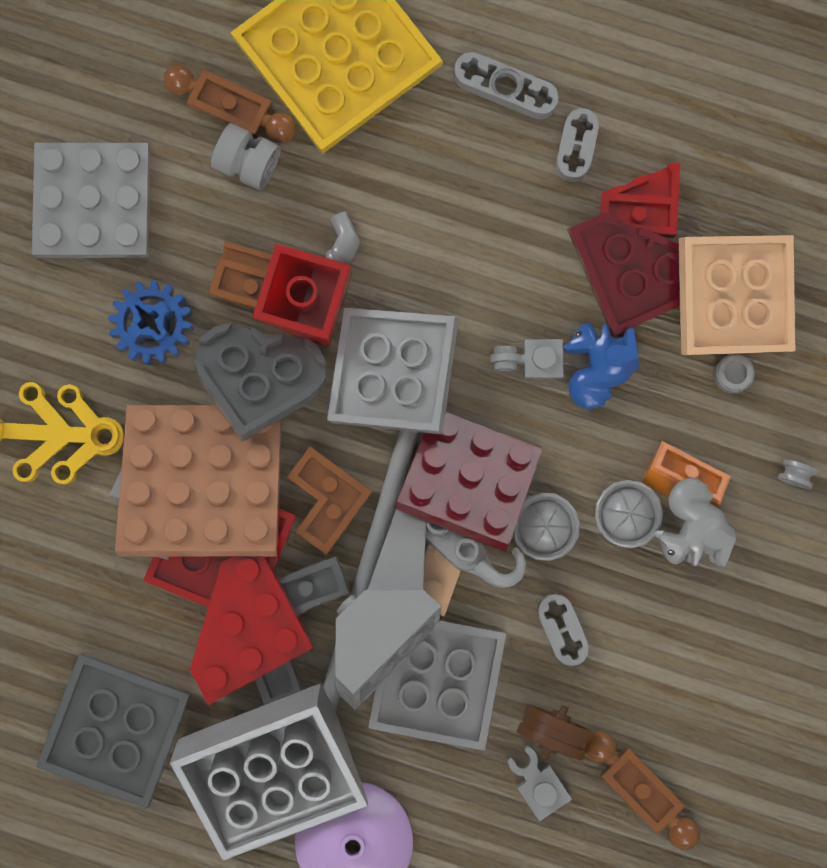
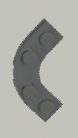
[255,556,351,705]

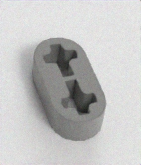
[555,108,599,182]
[537,594,589,666]

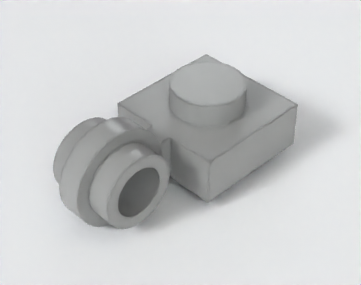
[490,339,563,379]

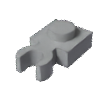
[507,745,572,822]

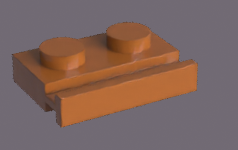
[208,241,272,309]

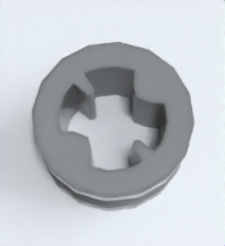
[778,460,817,489]

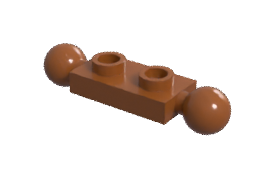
[164,65,296,143]
[585,731,700,850]

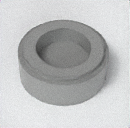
[714,354,755,394]

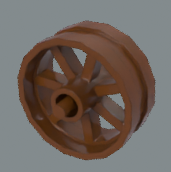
[516,704,594,761]

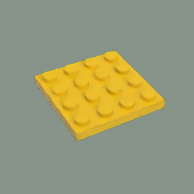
[230,0,443,154]

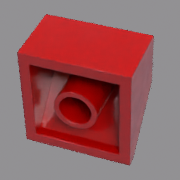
[252,243,352,347]

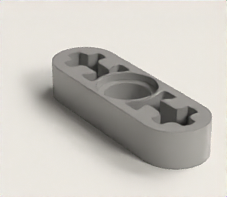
[454,52,559,119]

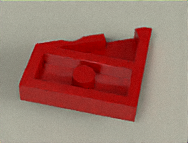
[599,162,680,238]

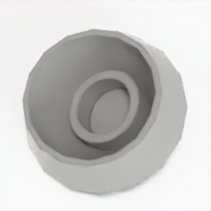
[595,480,663,548]
[513,493,580,561]

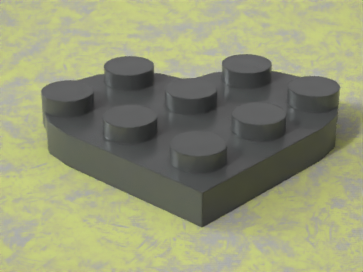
[194,323,326,442]

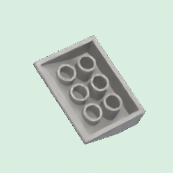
[170,683,368,860]

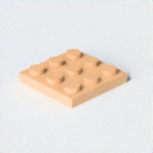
[679,235,795,355]

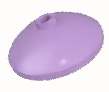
[295,782,413,868]

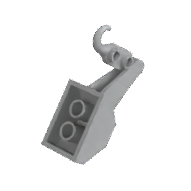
[335,510,526,710]

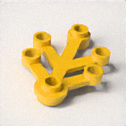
[0,382,124,485]

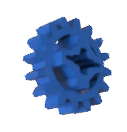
[108,280,194,366]

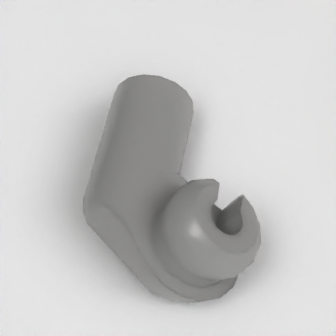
[326,211,360,265]

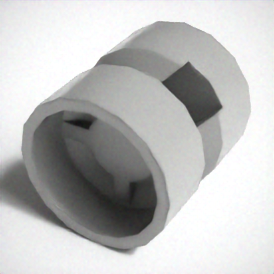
[211,123,281,191]

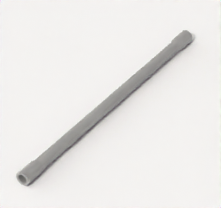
[323,430,419,712]

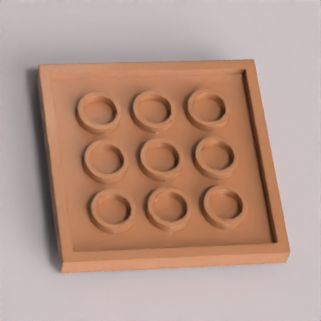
[115,405,282,557]

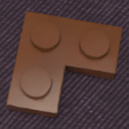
[287,446,373,555]

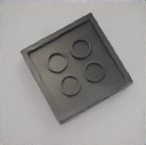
[36,653,192,808]

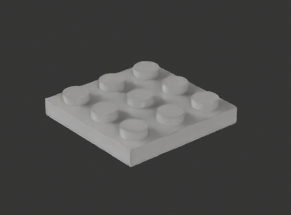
[32,143,151,258]
[327,308,459,434]
[368,620,506,751]

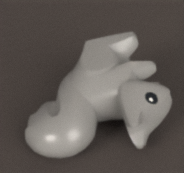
[654,478,736,568]

